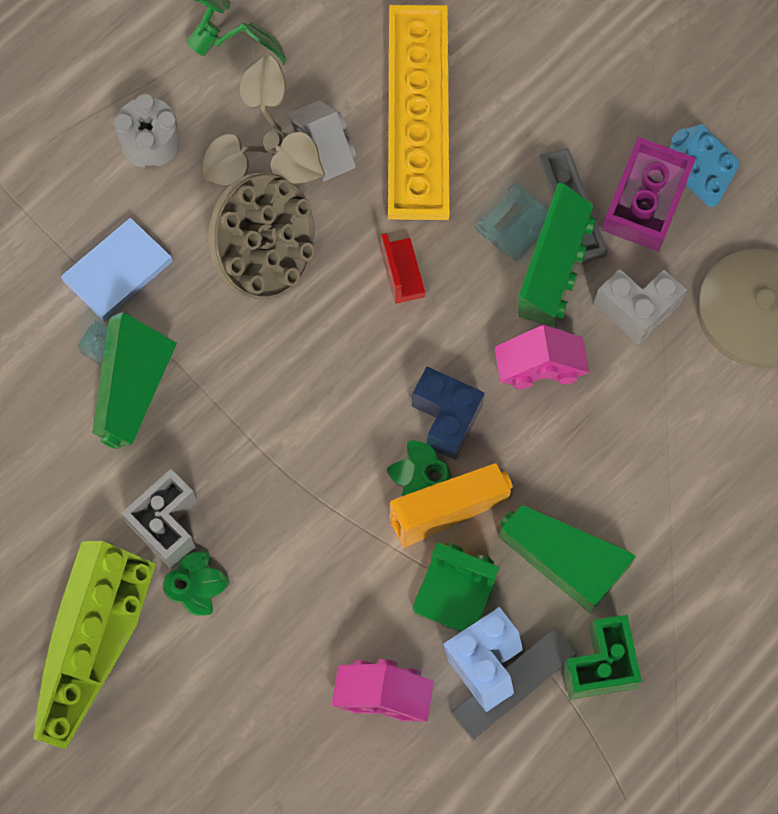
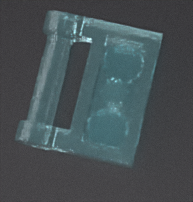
[475,183,549,262]

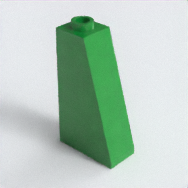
[92,312,177,449]
[498,505,636,614]

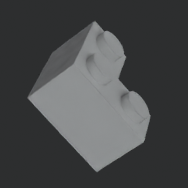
[287,100,356,182]
[594,269,687,345]
[121,469,198,569]

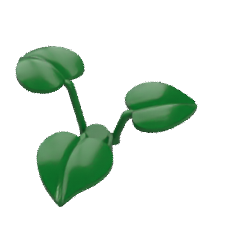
[186,0,286,65]

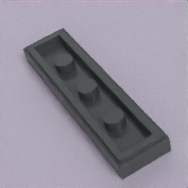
[539,148,608,264]
[451,628,577,741]

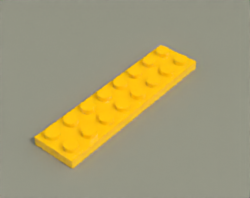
[388,5,449,220]

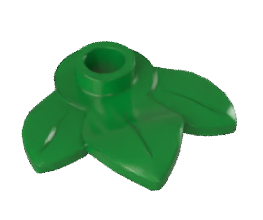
[387,440,451,496]
[162,551,229,616]

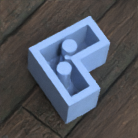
[443,607,523,712]

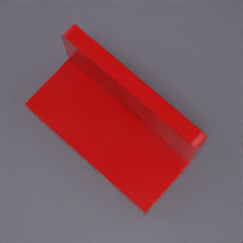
[381,233,425,304]

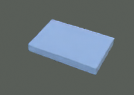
[61,218,173,321]

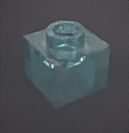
[77,320,108,366]

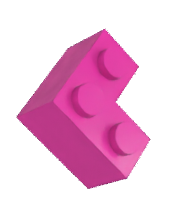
[495,324,589,389]
[331,659,434,722]

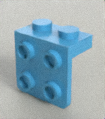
[669,124,740,207]

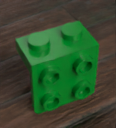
[413,542,500,633]

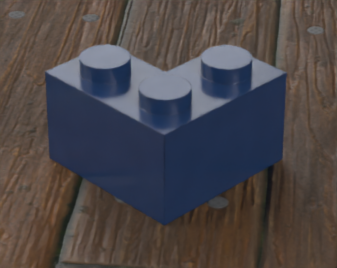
[412,366,485,460]

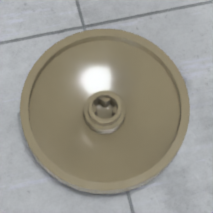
[697,249,778,368]

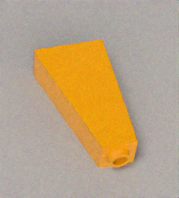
[389,463,513,549]

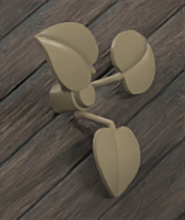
[203,55,325,186]

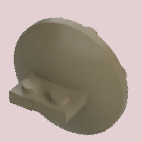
[209,173,315,299]

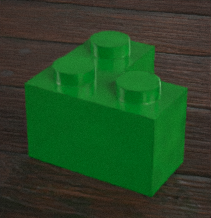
[563,614,642,700]

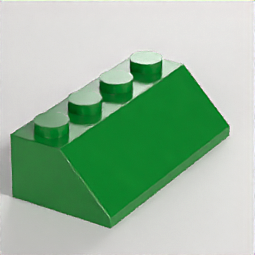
[518,182,597,328]

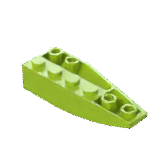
[33,541,156,749]

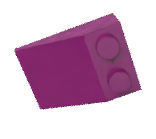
[601,137,696,252]

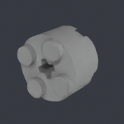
[114,94,179,168]

